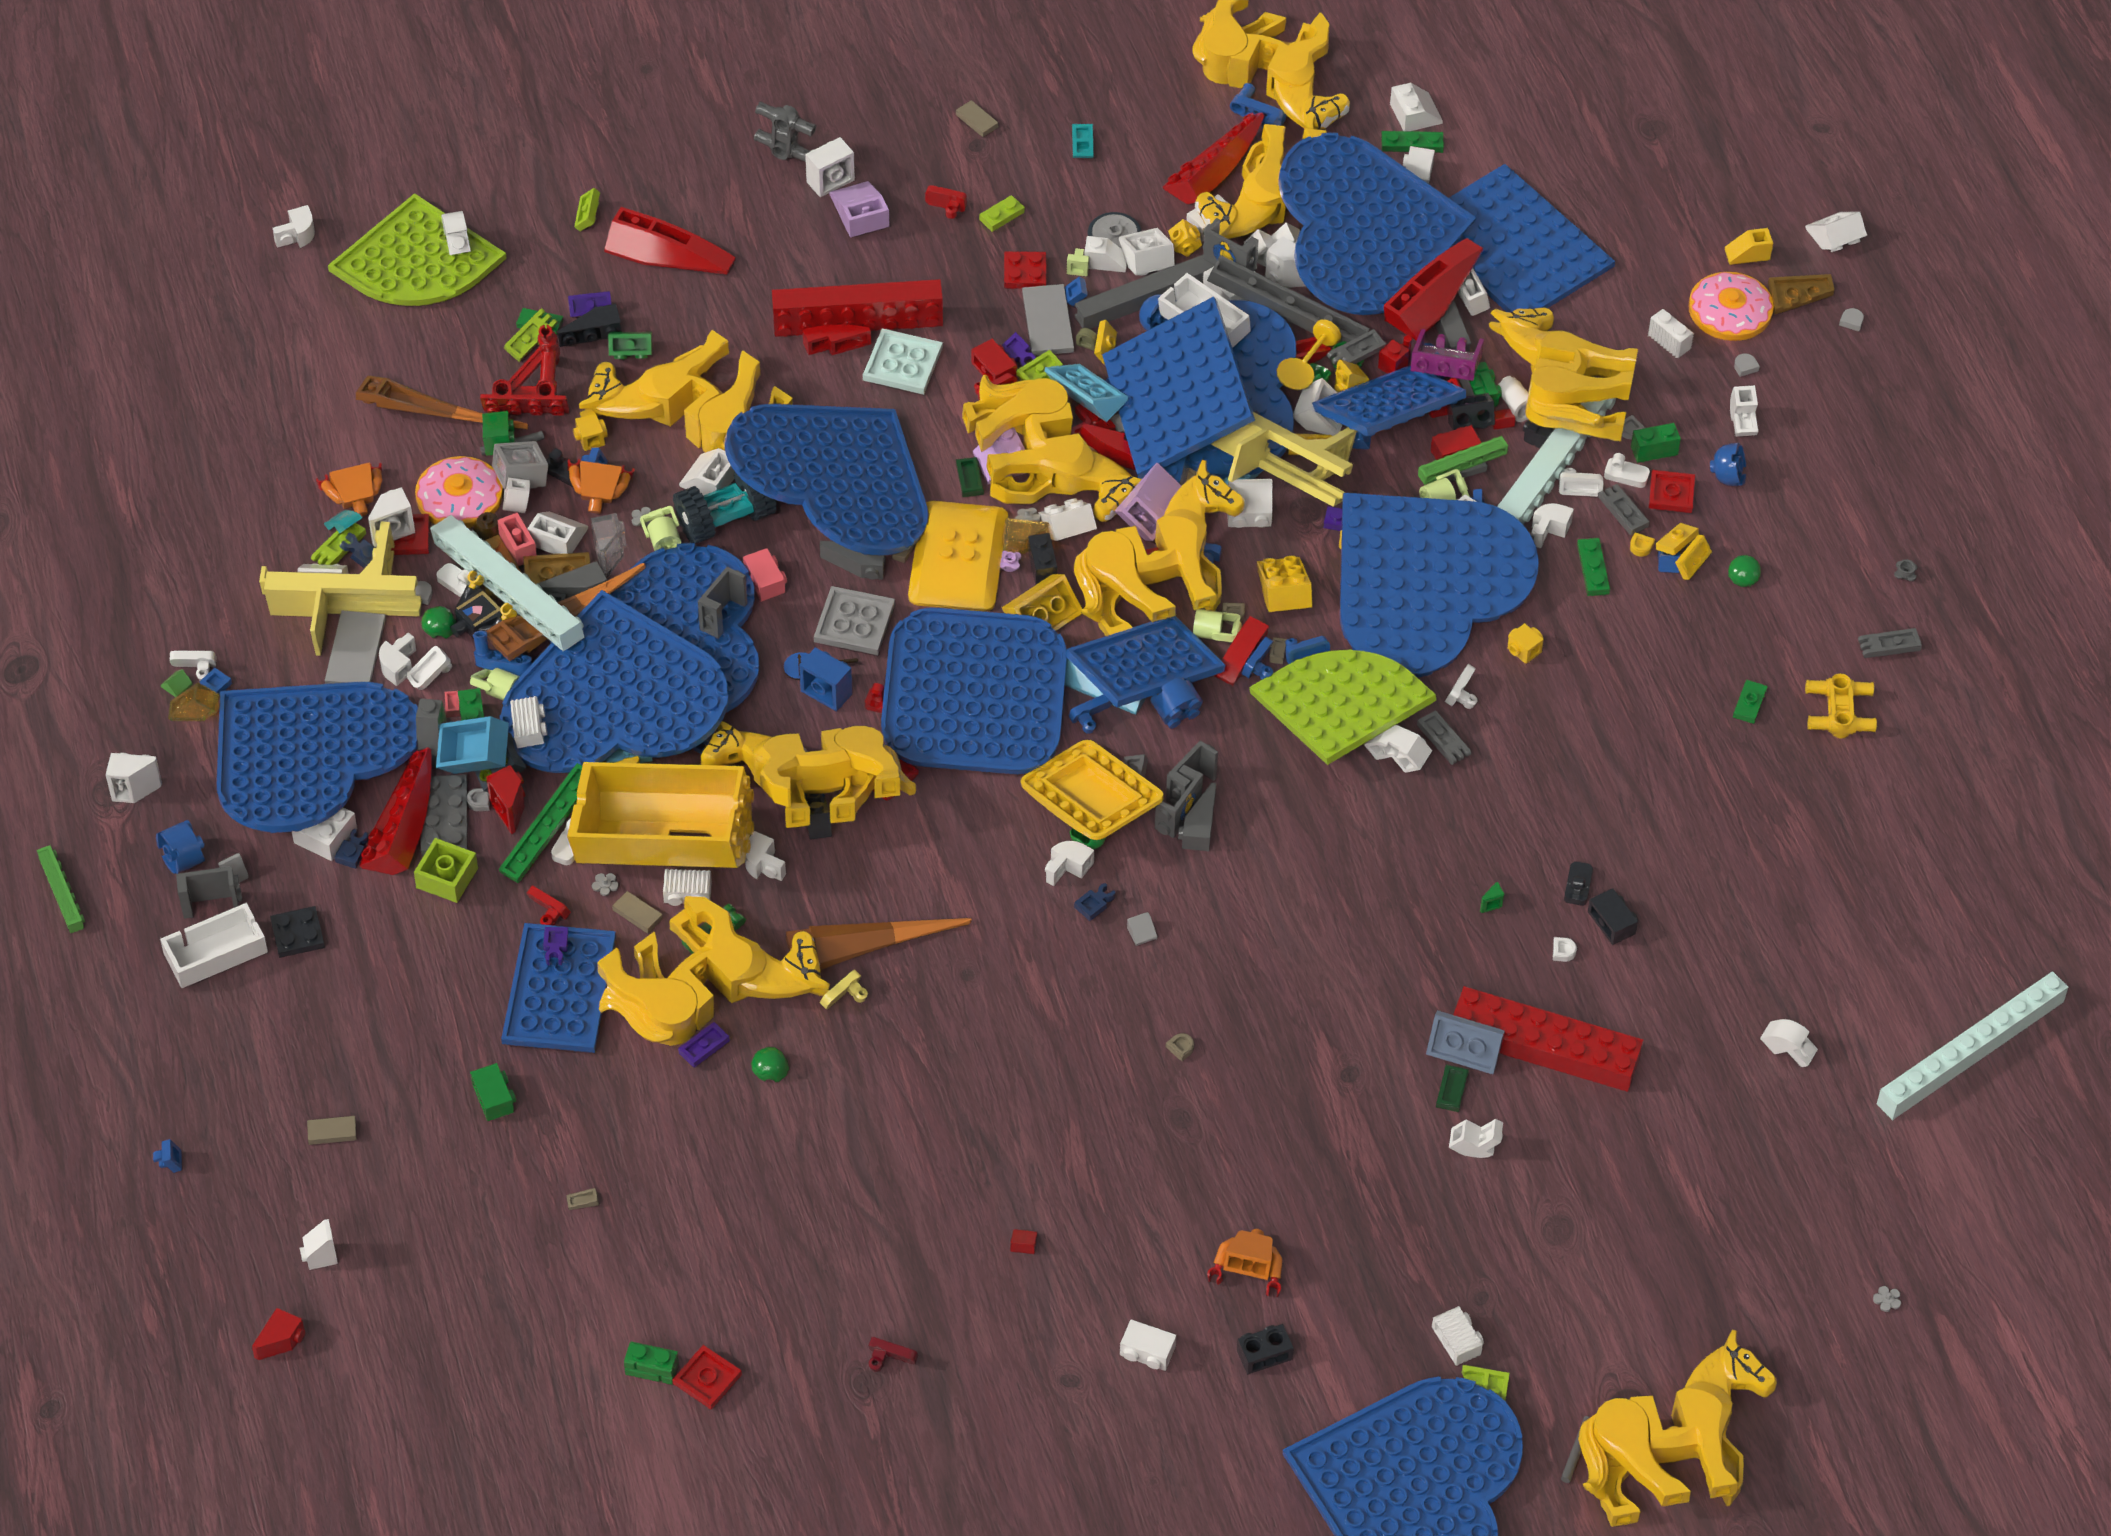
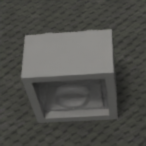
[492,441,548,489]

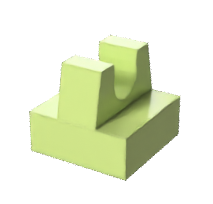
[1067,248,1089,276]

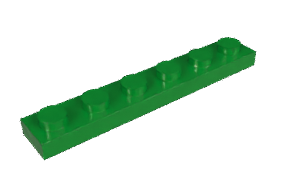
[499,763,582,884]

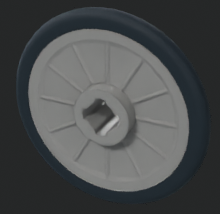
[1087,212,1142,249]

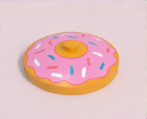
[1689,272,1774,341]
[415,456,503,528]

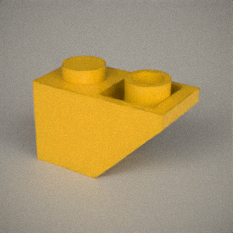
[1725,228,1773,265]
[1334,360,1369,393]

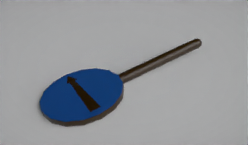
[784,652,859,680]

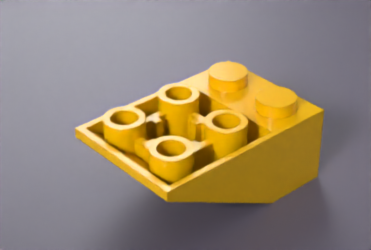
[1257,556,1312,612]

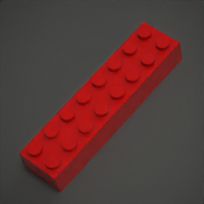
[772,279,943,337]
[1453,986,1644,1092]

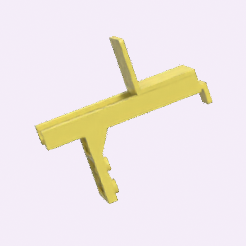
[1211,412,1357,507]
[259,522,422,656]

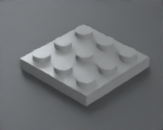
[814,586,895,655]

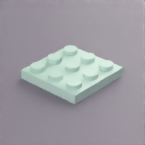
[863,328,943,395]

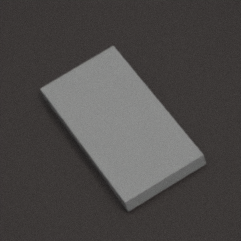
[1022,284,1074,356]
[325,610,386,684]

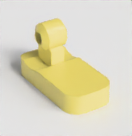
[820,969,868,1009]

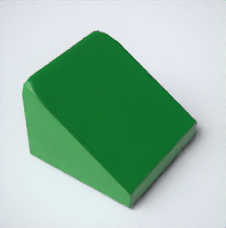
[1480,882,1504,913]

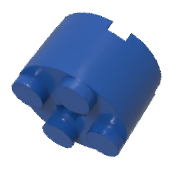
[1151,677,1203,729]
[156,820,205,874]

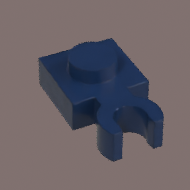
[339,533,375,568]
[334,829,369,869]
[1074,883,1115,921]

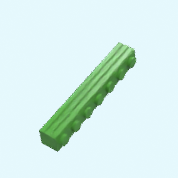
[1418,436,1508,485]
[37,845,85,934]

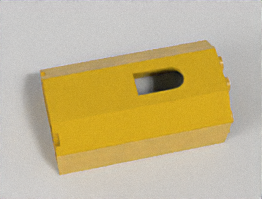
[567,762,754,868]

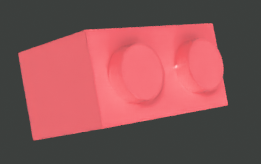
[497,512,537,566]
[743,548,787,602]

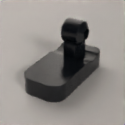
[546,448,576,487]
[1564,861,1593,906]

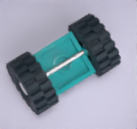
[673,471,777,544]

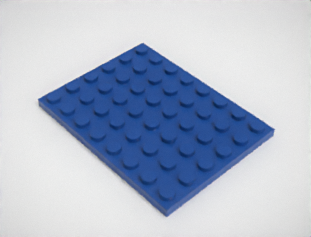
[1449,164,1615,313]
[1102,296,1255,479]

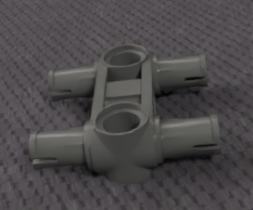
[754,101,817,162]

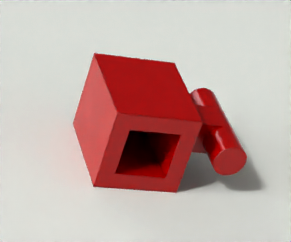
[1378,335,1412,374]

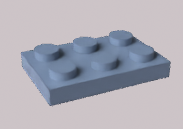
[1426,1010,1505,1074]

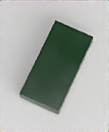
[956,457,984,497]
[1436,1065,1469,1112]

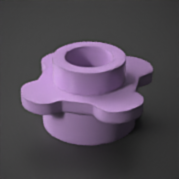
[1000,551,1021,572]

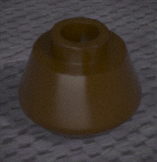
[473,512,499,540]

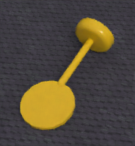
[1276,319,1341,390]

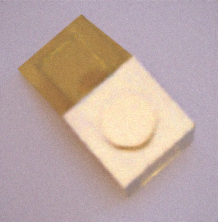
[1002,518,1049,554]
[168,683,219,721]

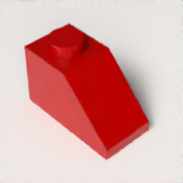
[252,1308,305,1360]

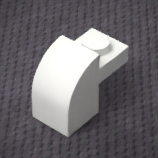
[273,205,315,248]
[441,211,471,255]
[1730,385,1758,437]
[503,477,530,513]
[1531,503,1574,548]
[379,633,416,686]
[745,831,786,881]
[1045,841,1094,886]
[1760,1019,1818,1067]
[1449,1119,1503,1158]

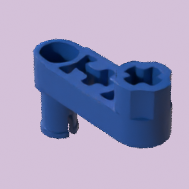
[1230,83,1287,128]
[473,631,532,676]

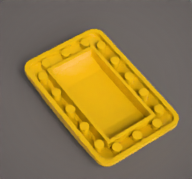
[908,501,1008,612]
[1021,740,1164,840]

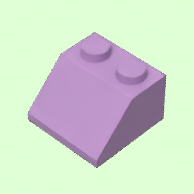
[973,427,1026,485]

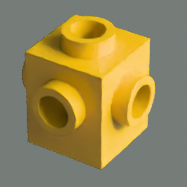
[1168,219,1202,257]

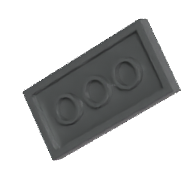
[421,774,468,856]

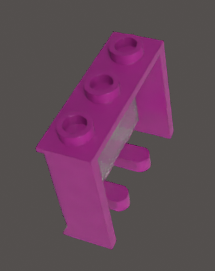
[1410,329,1484,381]

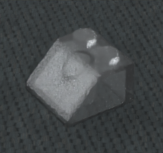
[591,513,627,578]

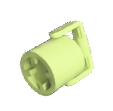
[1419,469,1470,500]
[640,506,681,551]
[1193,609,1242,642]
[470,668,520,701]

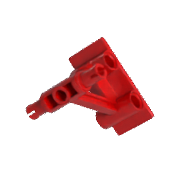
[480,325,570,416]

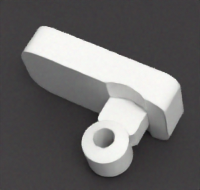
[1604,453,1650,488]
[1559,468,1603,497]
[437,563,480,597]
[407,646,452,690]
[170,651,216,681]
[1445,664,1477,709]
[551,818,575,865]

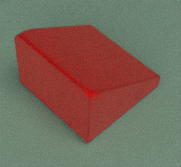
[1492,409,1516,430]
[1010,1229,1037,1254]

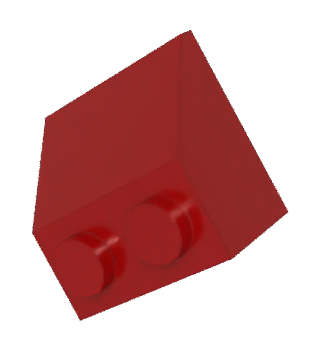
[486,765,526,835]

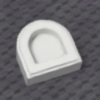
[1553,937,1577,962]

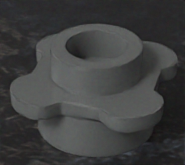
[1894,559,1918,581]

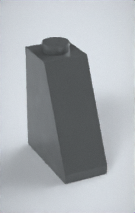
[416,699,447,768]

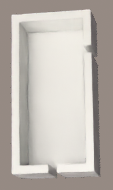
[1158,273,1251,348]
[160,903,268,988]

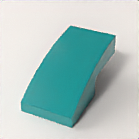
[1072,124,1093,158]
[324,510,362,534]

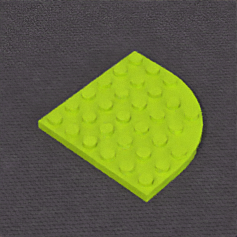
[328,193,507,306]
[1249,649,1437,765]

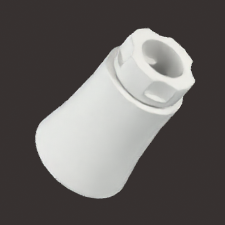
[1498,376,1529,422]

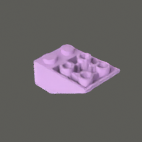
[829,181,889,237]
[1115,463,1181,541]

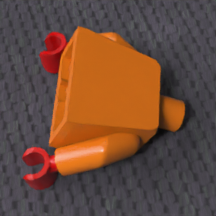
[568,459,635,514]
[316,462,383,517]
[1207,1229,1283,1297]

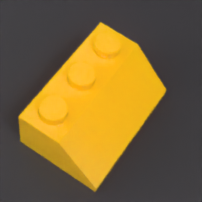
[1002,574,1082,631]

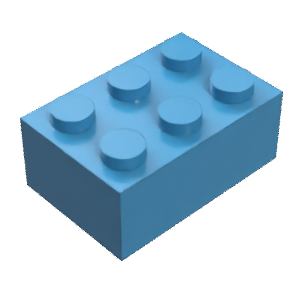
[436,716,509,774]

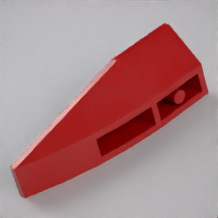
[1163,112,1264,204]
[604,207,736,274]
[1384,238,1483,341]
[359,747,431,875]

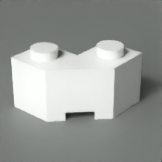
[1244,223,1300,267]
[1364,725,1432,773]

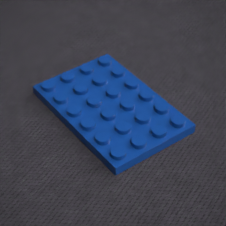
[1312,365,1466,436]
[1065,616,1225,708]
[501,923,616,1053]

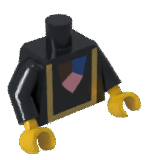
[450,570,517,639]

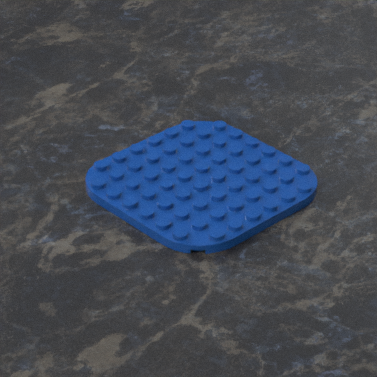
[881,608,1067,774]

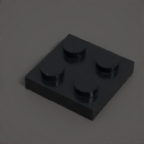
[270,906,325,958]

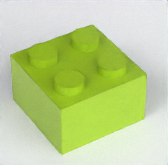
[414,838,478,903]

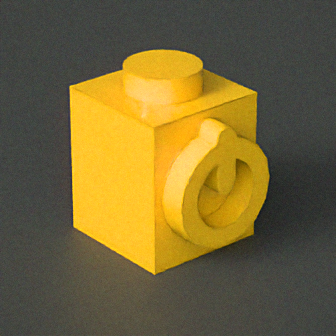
[573,413,608,451]
[1507,623,1544,664]

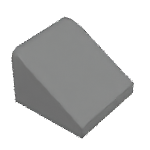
[218,853,248,883]
[1127,912,1157,946]

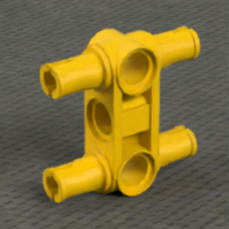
[1805,673,1877,739]

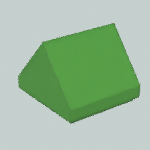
[161,669,193,698]

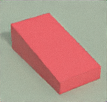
[444,691,460,718]

